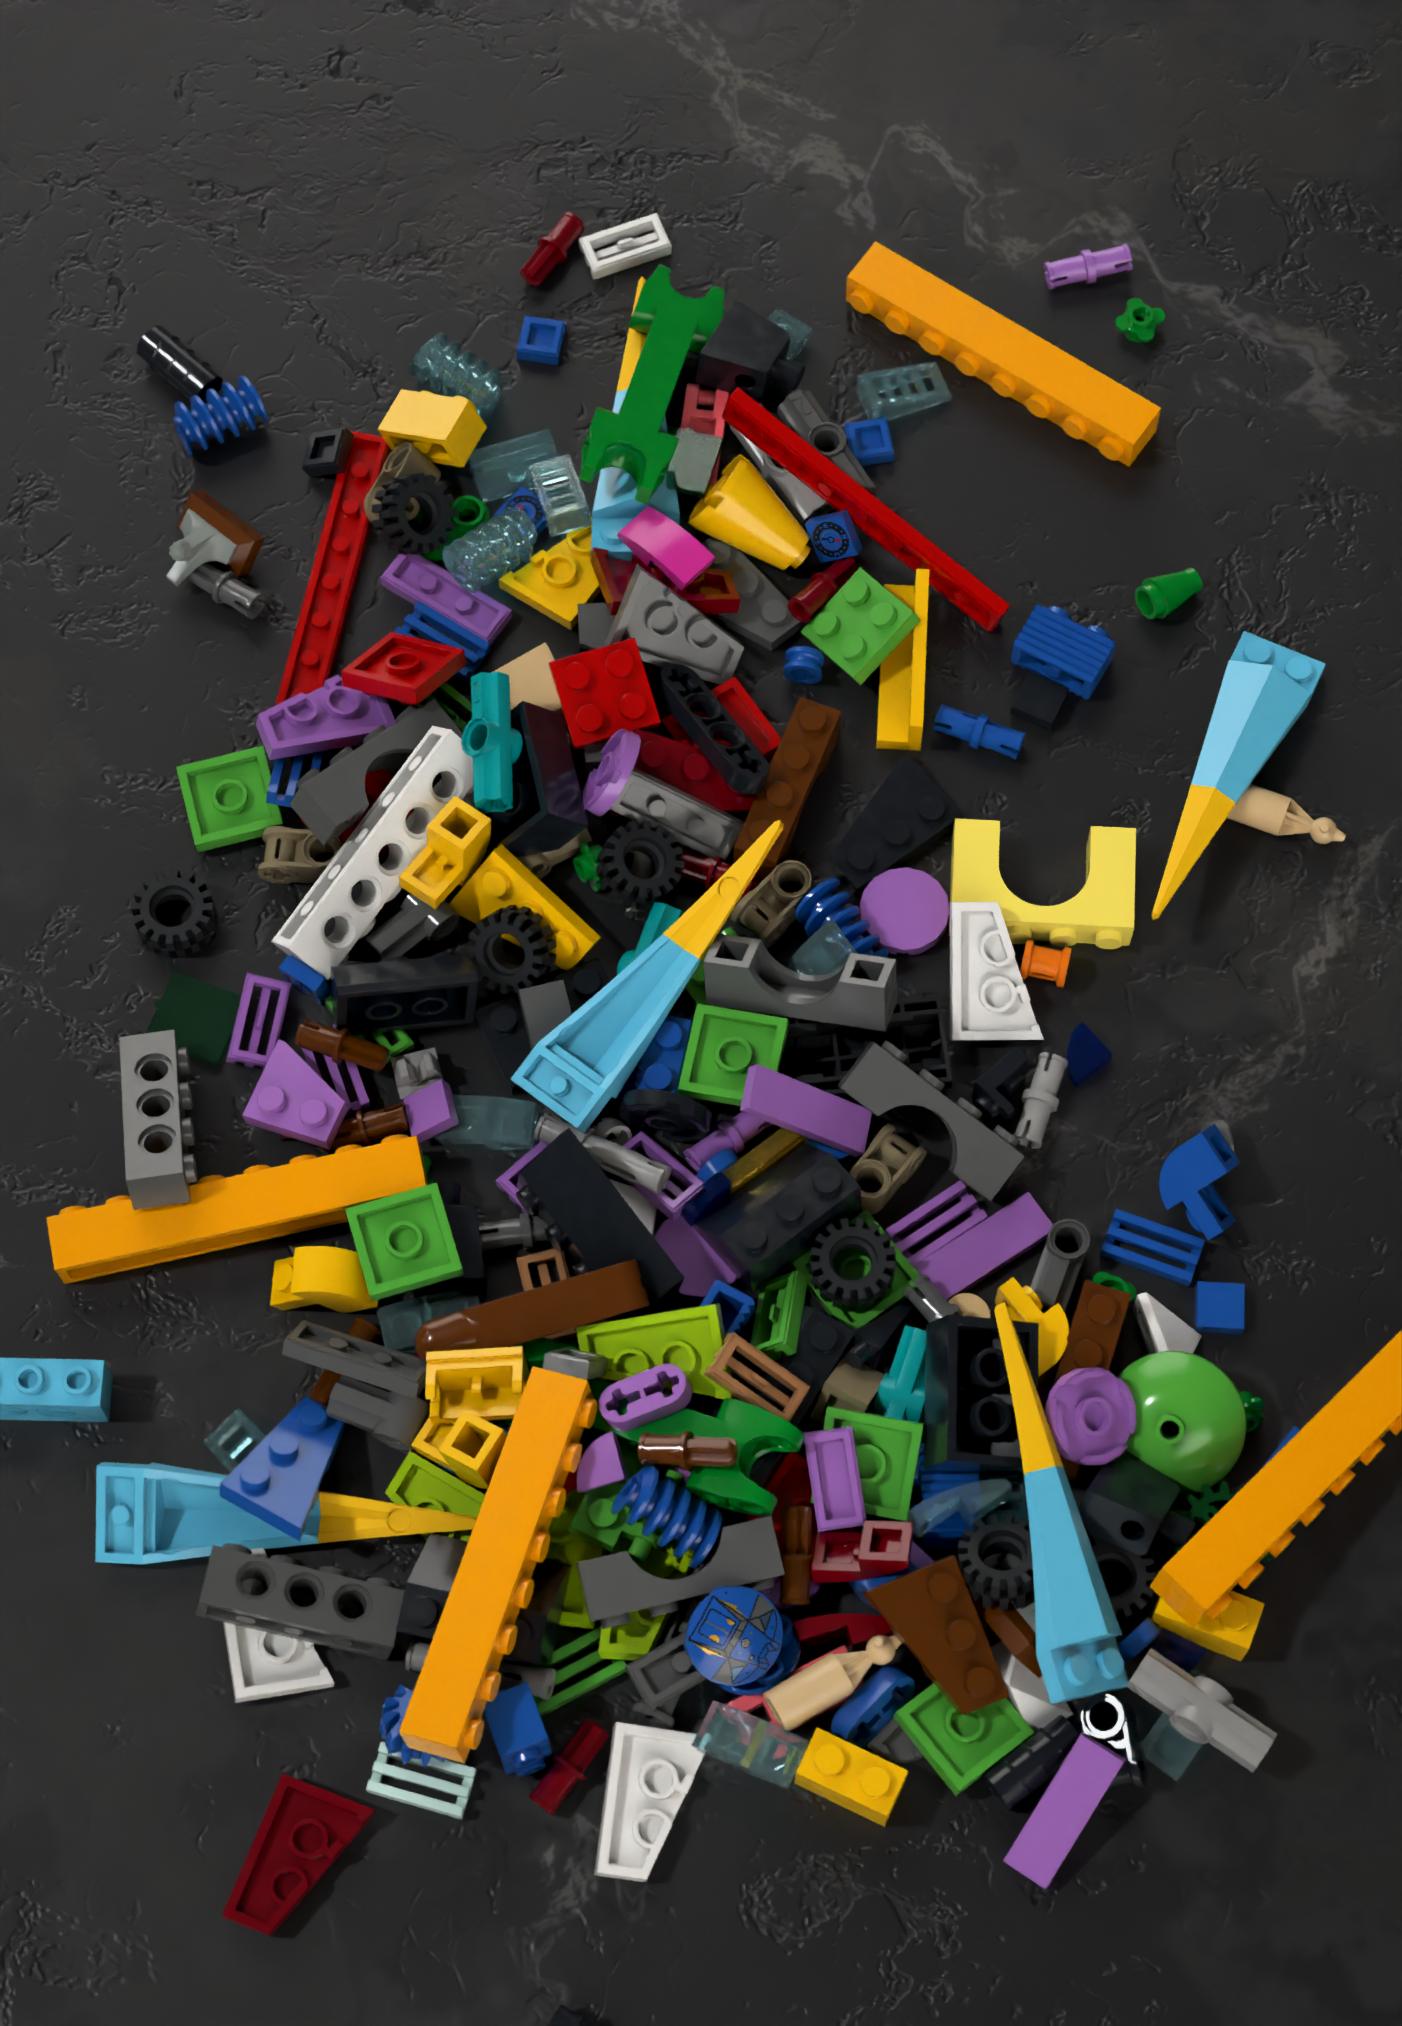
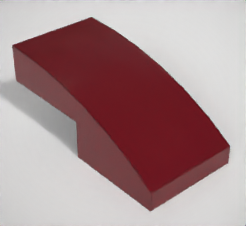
[812,1520,914,1582]
[793,1613,894,1652]

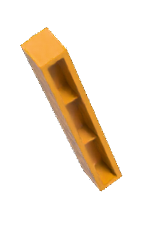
[846,241,1161,467]
[46,1134,429,1284]
[1149,1330,1402,1628]
[399,1366,598,1764]

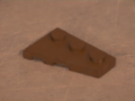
[860,1555,1009,1715]

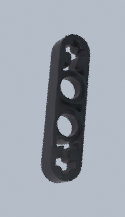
[656,664,770,795]

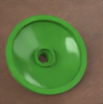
[1116,1351,1247,1496]

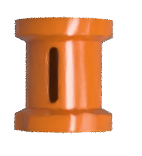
[1020,939,1072,988]

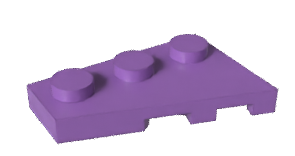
[256,674,396,760]

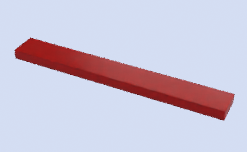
[722,387,1010,633]
[275,431,391,705]

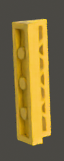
[876,569,930,751]

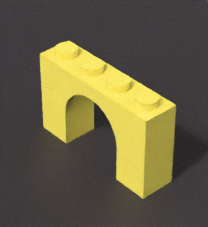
[948,818,1136,949]

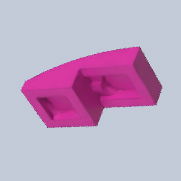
[617,506,715,591]

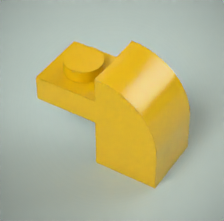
[399,795,491,910]
[270,1246,378,1314]
[995,1277,1069,1387]
[411,1410,507,1489]

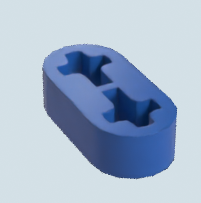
[831,1664,915,1748]

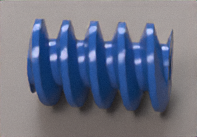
[172,375,269,457]
[795,877,889,971]
[611,1465,723,1568]

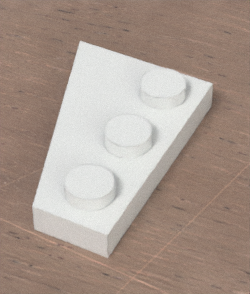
[594,1722,713,1882]

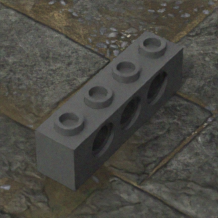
[119,1030,197,1210]
[195,1543,405,1660]

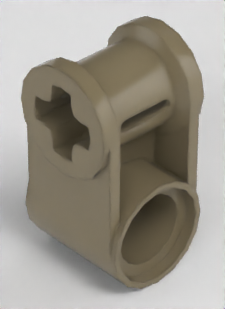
[364,442,441,522]
[257,826,342,884]
[730,860,812,948]
[850,1123,928,1215]

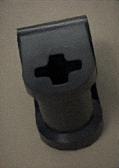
[1081,1693,1148,1793]

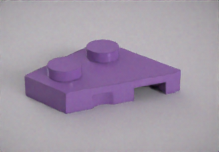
[242,1039,348,1150]

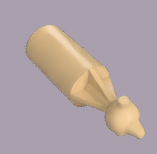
[1227,784,1346,844]
[763,1635,902,1733]

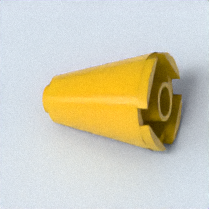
[688,454,811,571]

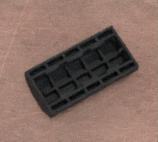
[764,995,953,1099]

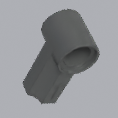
[365,893,460,962]
[1030,1218,1090,1313]
[326,1375,430,1452]

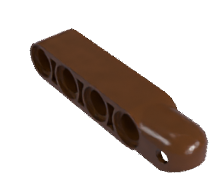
[415,1259,650,1364]

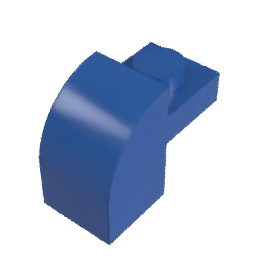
[1159,1123,1240,1241]

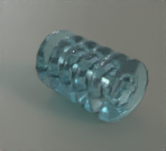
[409,332,503,420]
[442,507,537,593]

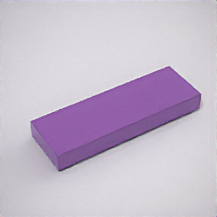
[380,554,513,645]
[740,1064,872,1157]
[913,1192,1053,1301]
[1003,1732,1126,1889]

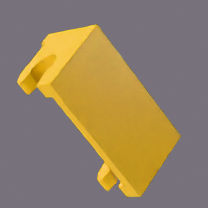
[425,1346,530,1424]

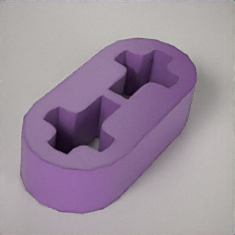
[599,1364,693,1432]

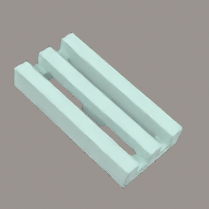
[366,1741,477,1820]

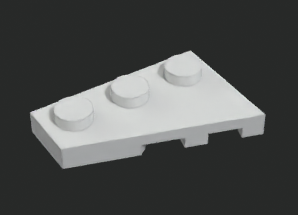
[950,902,1044,1040]
[223,1548,335,1703]

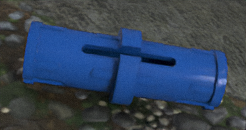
[932,703,1026,760]

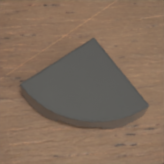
[866,1718,924,1763]

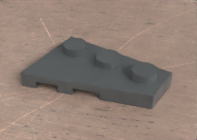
[702,537,805,651]
[604,564,744,685]

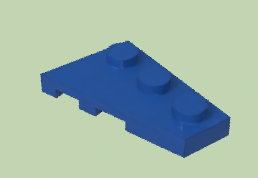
[220,1396,345,1541]

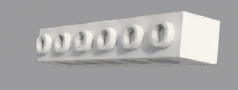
[271,725,474,980]

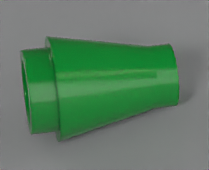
[1135,568,1202,619]

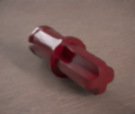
[520,212,585,287]
[788,557,859,622]
[678,849,760,898]
[528,1719,608,1816]

